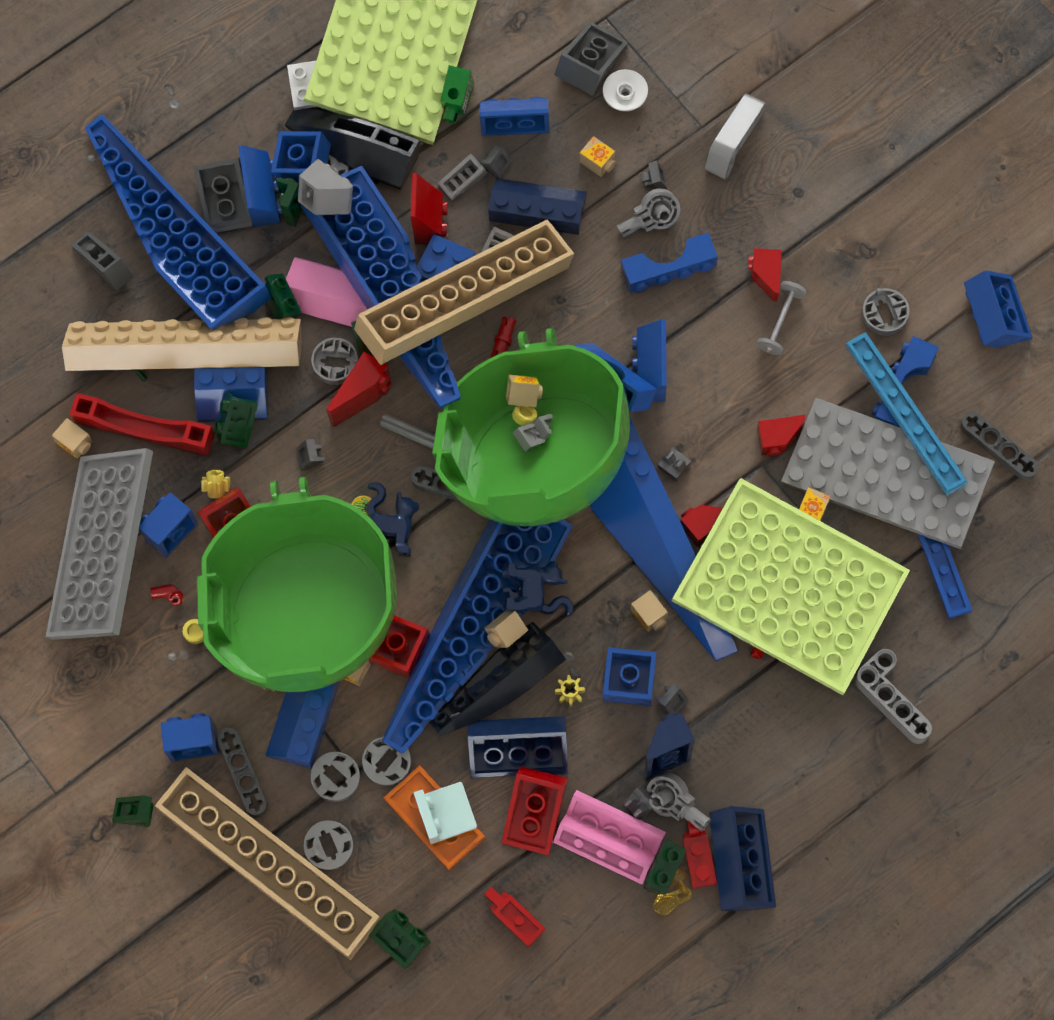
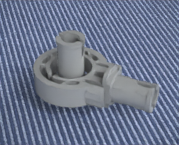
[617,189,680,238]
[646,773,711,831]

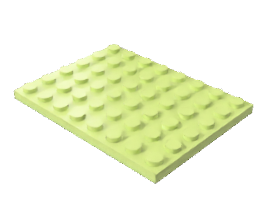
[303,0,477,145]
[672,478,910,695]

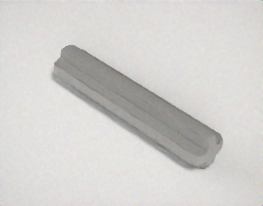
[380,414,435,449]

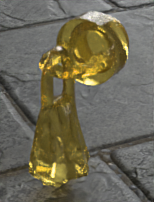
[653,868,692,916]

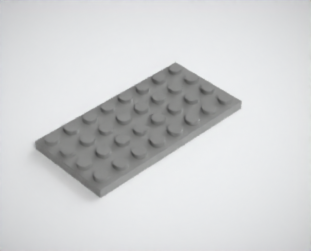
[781,398,995,549]
[45,448,153,640]

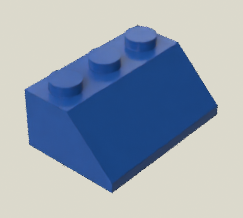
[480,97,549,136]
[238,145,283,227]
[964,270,1033,348]
[632,319,667,402]
[194,367,268,422]

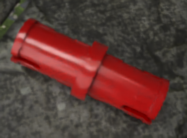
[489,316,517,359]

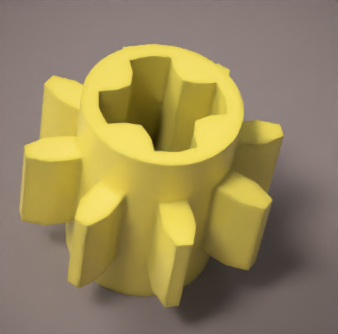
[201,470,230,498]
[555,675,585,707]

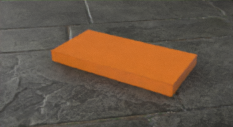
[383,765,485,871]

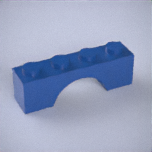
[621,233,718,293]
[872,336,939,427]
[574,343,657,412]

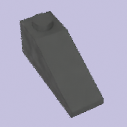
[71,231,134,291]

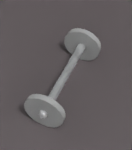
[756,281,807,355]

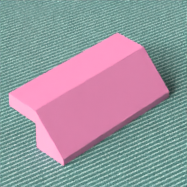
[286,257,367,327]
[553,790,666,884]

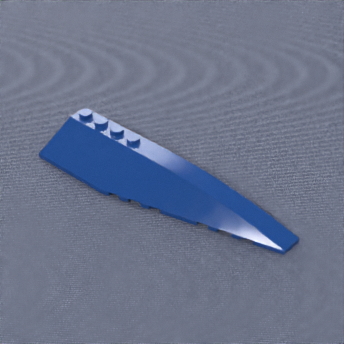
[85,114,271,330]
[301,166,461,409]
[590,416,738,661]
[381,519,573,753]

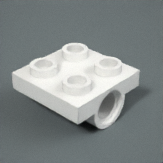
[287,61,317,110]

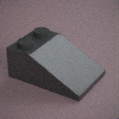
[554,22,628,96]
[193,158,253,233]

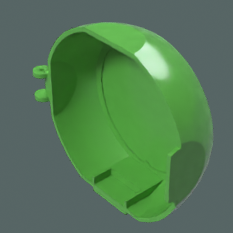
[432,328,630,526]
[197,477,397,692]

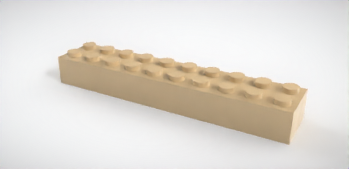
[354,219,574,365]
[62,317,303,371]
[155,767,381,961]

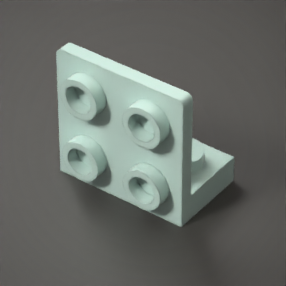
[413,782,477,844]

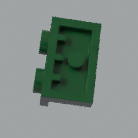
[276,177,303,227]
[264,273,302,319]
[214,392,258,448]
[644,839,686,895]
[369,909,431,969]

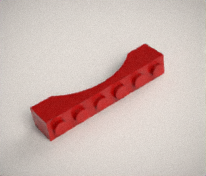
[69,393,215,456]

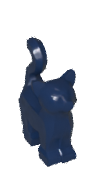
[366,482,419,557]
[501,561,574,616]

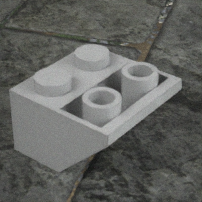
[298,159,353,215]

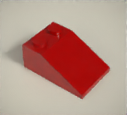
[410,173,448,245]
[326,352,392,427]
[197,487,251,538]
[369,615,430,679]
[501,766,569,856]

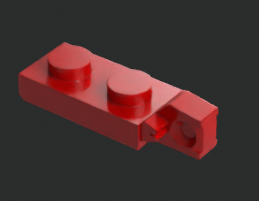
[683,820,717,889]
[484,887,546,948]

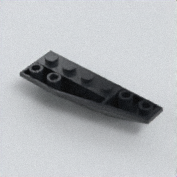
[285,109,420,190]
[429,622,566,736]

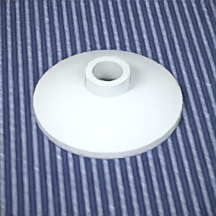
[603,69,648,111]

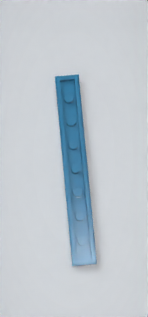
[845,332,968,496]

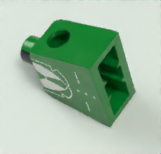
[440,65,475,124]

